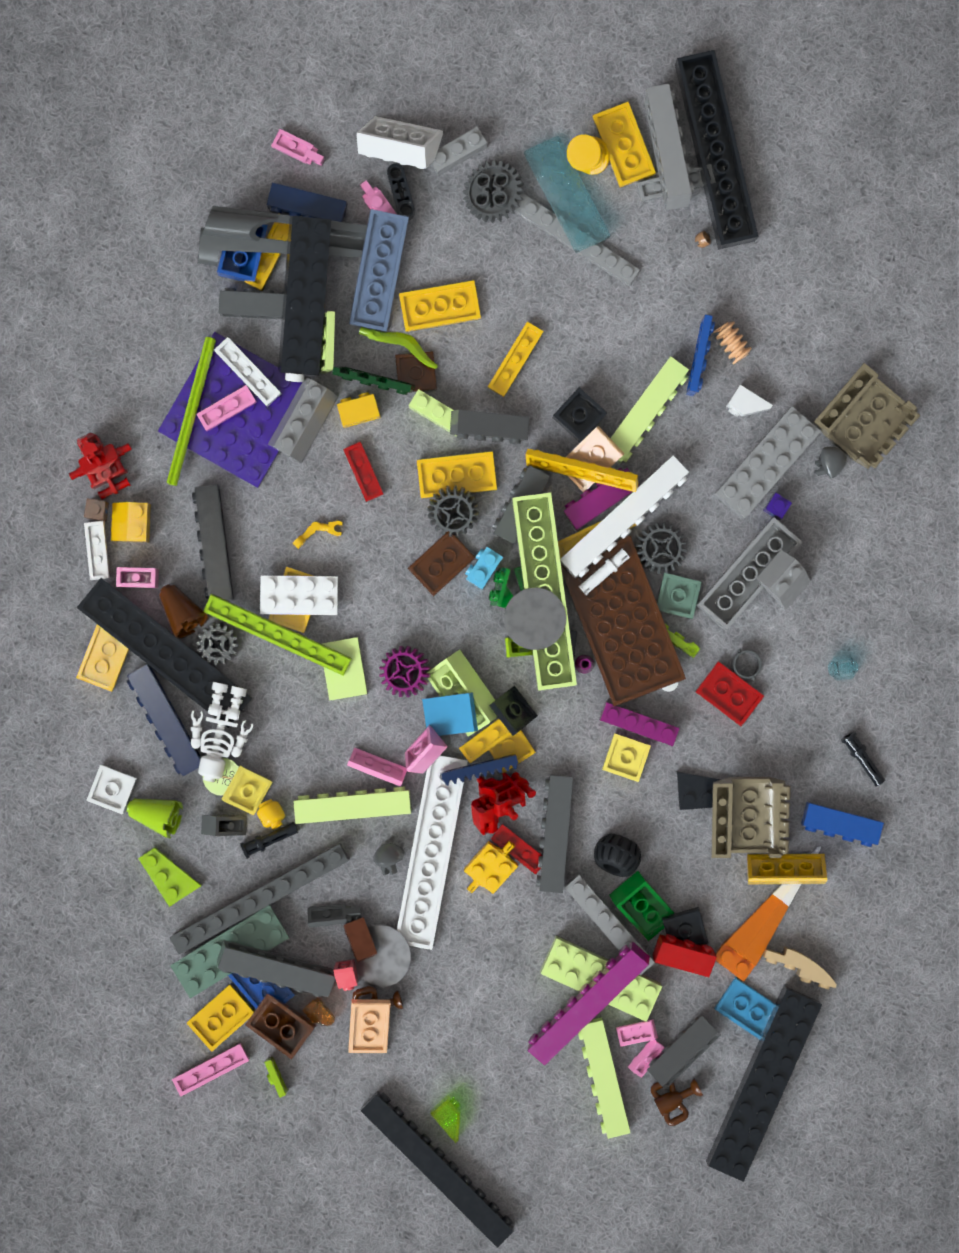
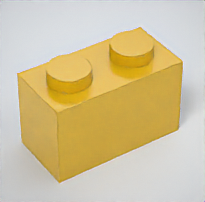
[337,392,381,428]

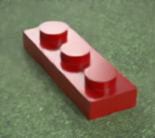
[343,442,384,502]
[490,824,542,875]

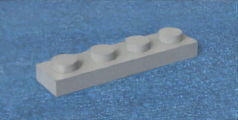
[636,164,716,203]

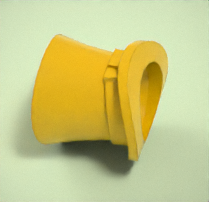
[567,134,609,175]

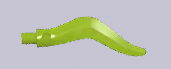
[359,326,438,369]

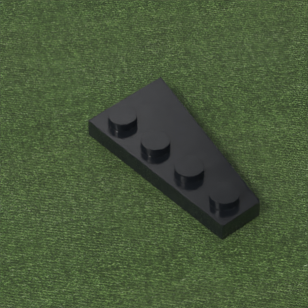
[676,771,722,810]

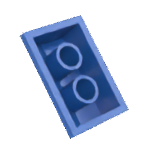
[217,224,268,282]

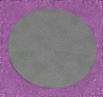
[504,588,566,650]
[356,925,411,987]

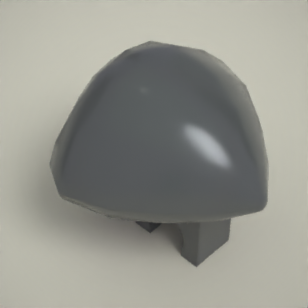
[814,447,846,479]
[373,843,405,875]

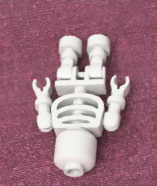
[191,682,253,782]

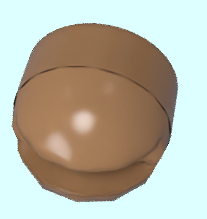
[695,231,711,248]

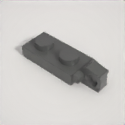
[308,904,362,928]

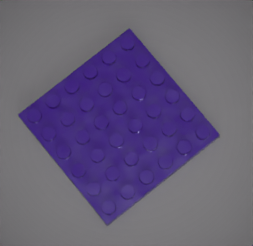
[158,332,302,488]

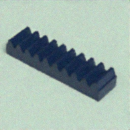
[440,754,518,786]

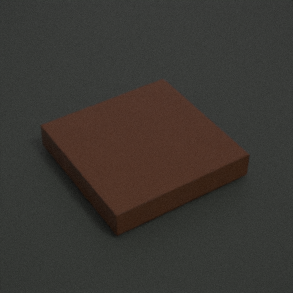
[395,351,437,393]

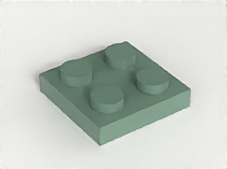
[657,573,702,619]

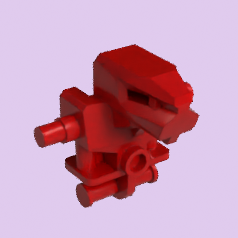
[69,433,132,500]
[471,772,536,835]

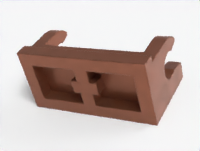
[343,917,377,963]

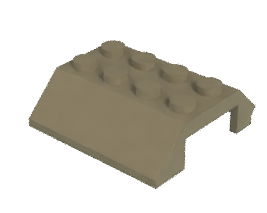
[814,363,920,469]
[711,777,791,858]

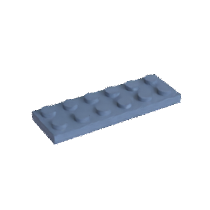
[349,209,409,331]

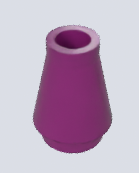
[575,655,594,674]

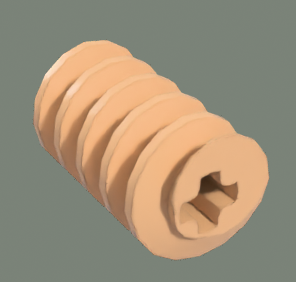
[713,321,752,365]

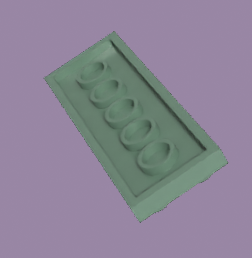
[170,905,290,999]

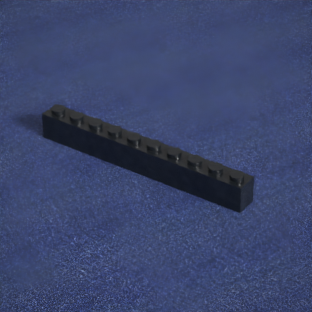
[361,1091,514,1248]

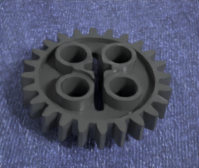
[463,160,525,223]

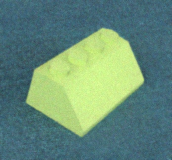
[427,650,497,737]

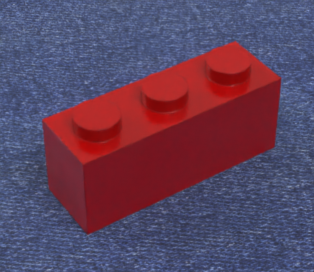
[652,934,717,977]

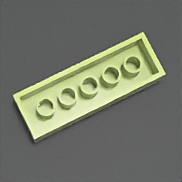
[540,936,662,1022]

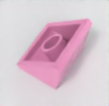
[405,725,448,774]

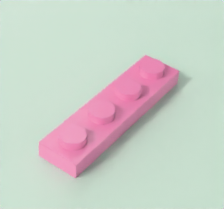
[172,1043,250,1097]

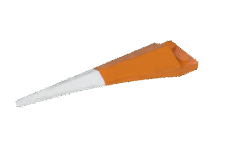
[715,847,821,982]

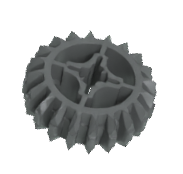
[427,485,479,537]
[636,522,688,574]

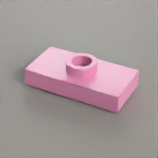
[616,1019,658,1047]

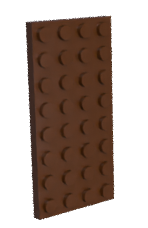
[561,536,686,706]

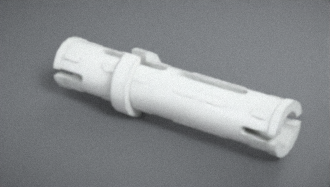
[578,549,630,596]

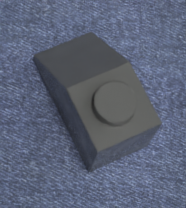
[201,815,247,836]

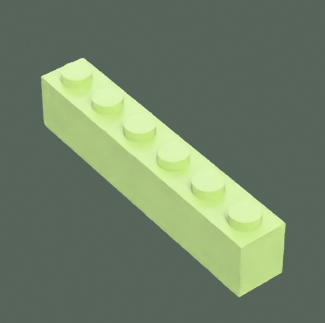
[610,356,689,464]
[294,786,411,824]
[578,1017,630,1139]

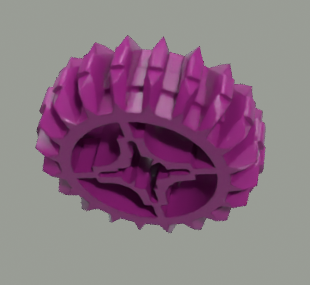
[379,646,431,697]

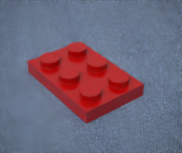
[695,661,764,727]

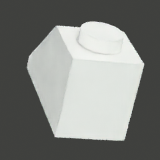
[726,385,773,417]

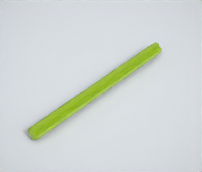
[167,337,216,486]

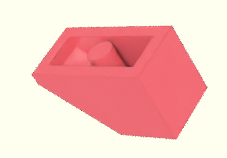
[333,959,358,991]

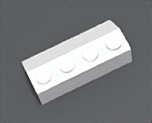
[357,116,443,169]

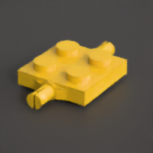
[464,841,518,894]

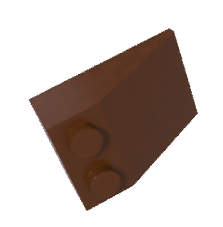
[245,993,317,1060]

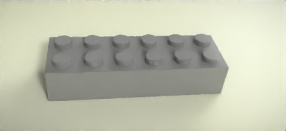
[644,84,694,211]
[714,406,821,520]
[696,517,803,630]

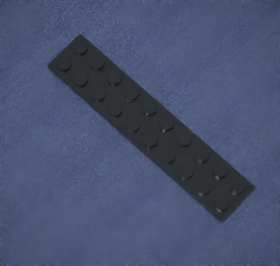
[77,578,252,728]

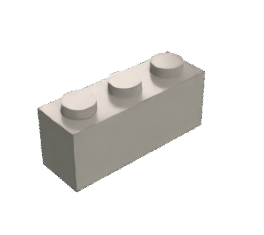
[430,127,487,177]

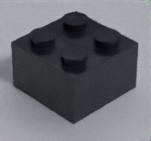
[552,387,607,443]

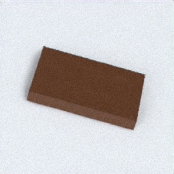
[408,531,476,597]

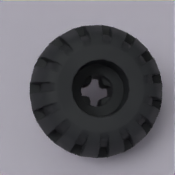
[594,834,641,877]

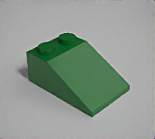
[609,871,675,941]

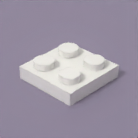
[86,764,137,814]

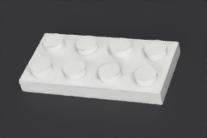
[260,576,338,615]

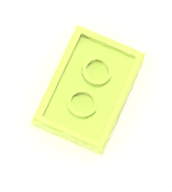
[319,311,335,374]
[322,637,368,701]

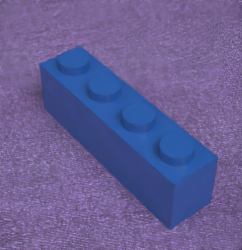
[801,802,884,847]

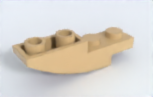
[762,946,837,990]

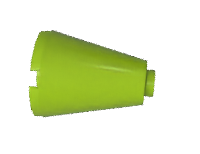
[127,798,183,839]

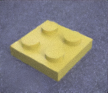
[602,733,651,782]
[222,765,272,815]

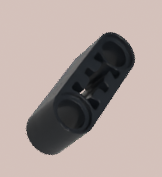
[387,163,415,221]

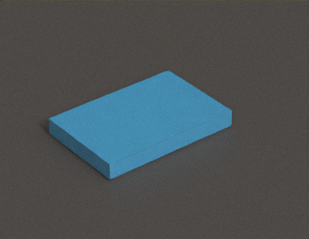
[422,692,478,736]
[714,977,776,1040]

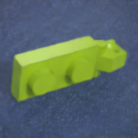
[665,624,700,658]

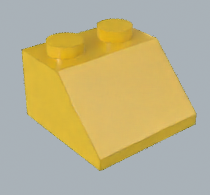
[111,502,151,543]

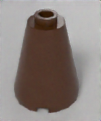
[159,584,208,639]

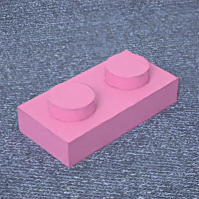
[628,1039,665,1078]

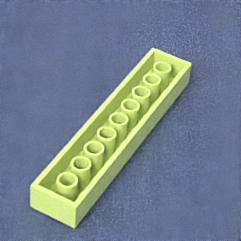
[512,493,577,690]

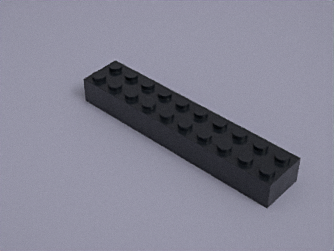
[675,50,759,250]
[706,985,822,1182]

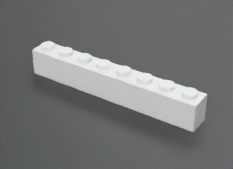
[560,456,689,579]

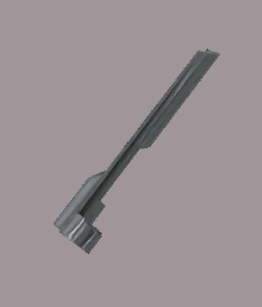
[197,206,367,266]

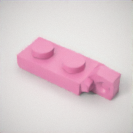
[271,129,325,166]
[360,180,397,214]

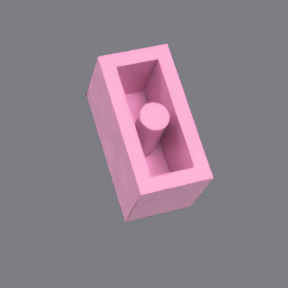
[116,567,159,588]

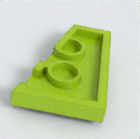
[138,847,202,907]

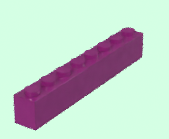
[527,941,650,1066]

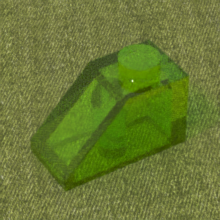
[430,1095,461,1143]

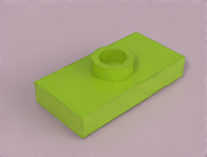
[264,1057,288,1098]

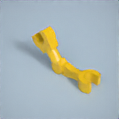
[293,521,343,549]

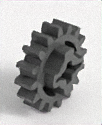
[196,624,239,665]

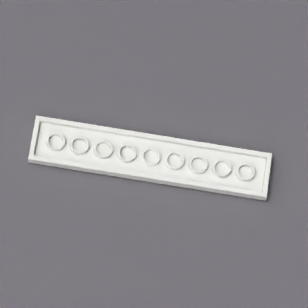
[397,755,468,950]

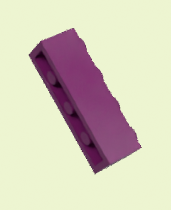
[563,468,640,530]
[599,702,679,746]

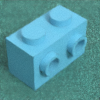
[465,547,503,590]

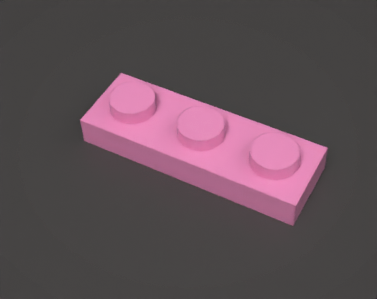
[197,385,257,431]
[347,748,407,787]

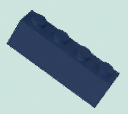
[266,183,348,222]

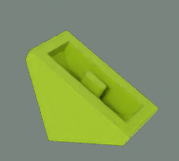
[505,638,533,657]

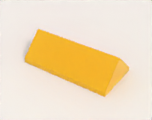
[747,854,827,885]

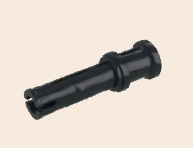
[841,731,885,787]
[240,822,299,859]

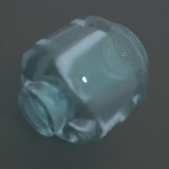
[828,655,858,681]

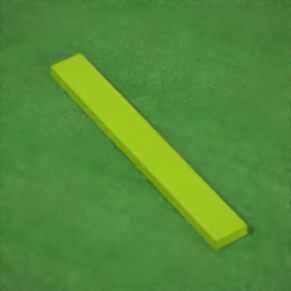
[203,594,352,676]

